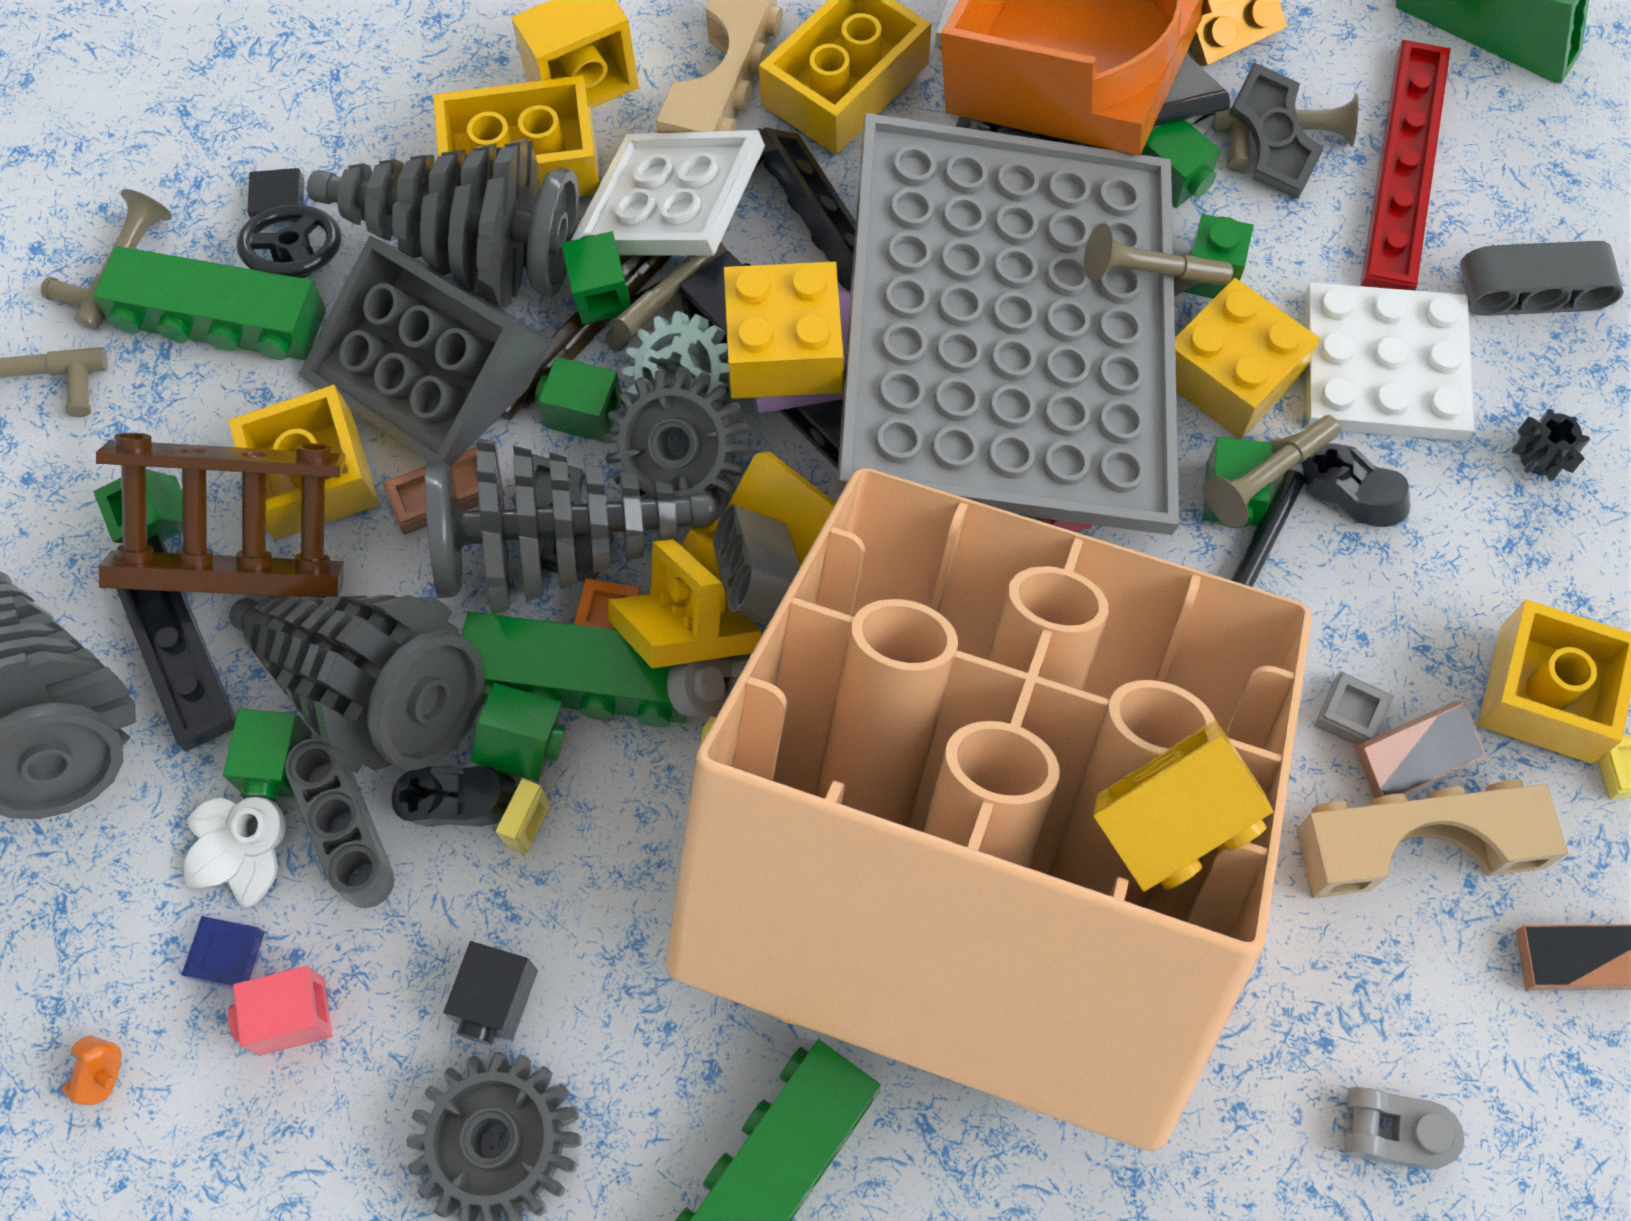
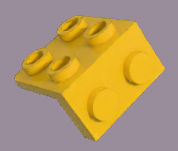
[682,451,836,580]

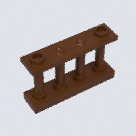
[96,433,346,598]

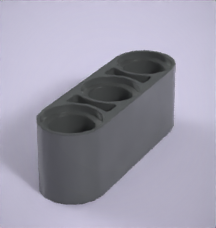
[1460,241,1624,316]
[714,504,800,624]
[285,738,395,908]

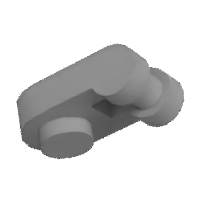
[667,659,748,719]
[1344,1087,1464,1169]

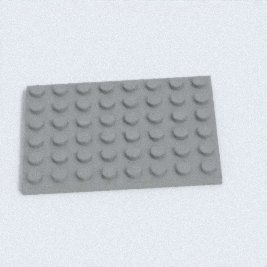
[836,113,1179,535]

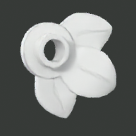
[183,797,286,909]

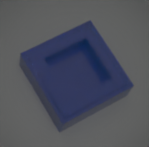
[181,916,265,988]

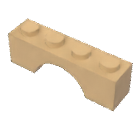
[656,0,783,133]
[1296,779,1569,898]

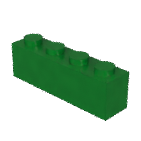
[93,245,326,360]
[462,611,687,727]
[675,1039,881,1221]

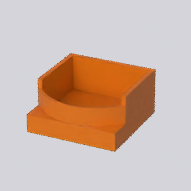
[941,0,1204,156]

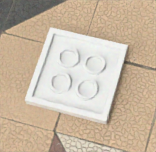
[571,130,765,256]
[1305,282,1475,442]

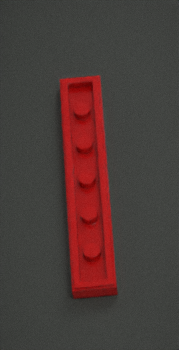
[1360,39,1451,291]

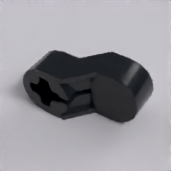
[1302,443,1411,527]
[391,766,518,827]

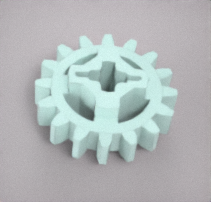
[622,311,731,430]

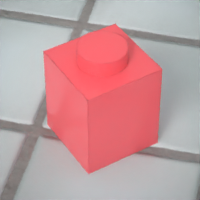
[228,966,333,1056]

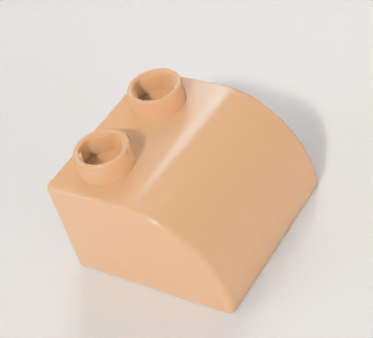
[665,468,1312,1151]

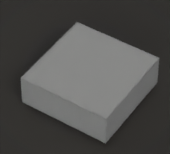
[1314,671,1394,745]

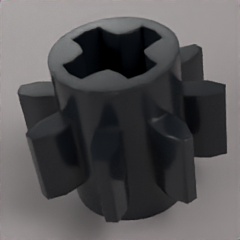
[1512,409,1590,481]

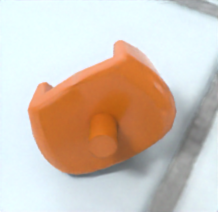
[62,1036,122,1105]

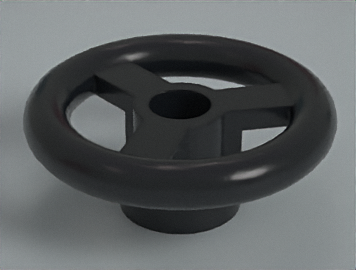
[236,204,342,278]

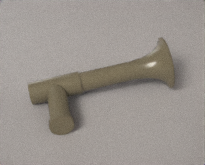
[1213,93,1359,172]
[41,189,172,330]
[1084,223,1233,296]
[605,242,727,350]
[0,347,108,417]
[1203,415,1341,527]

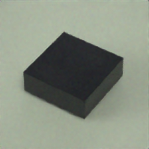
[247,168,304,219]

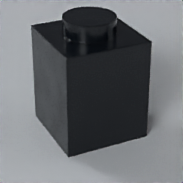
[443,941,538,1045]

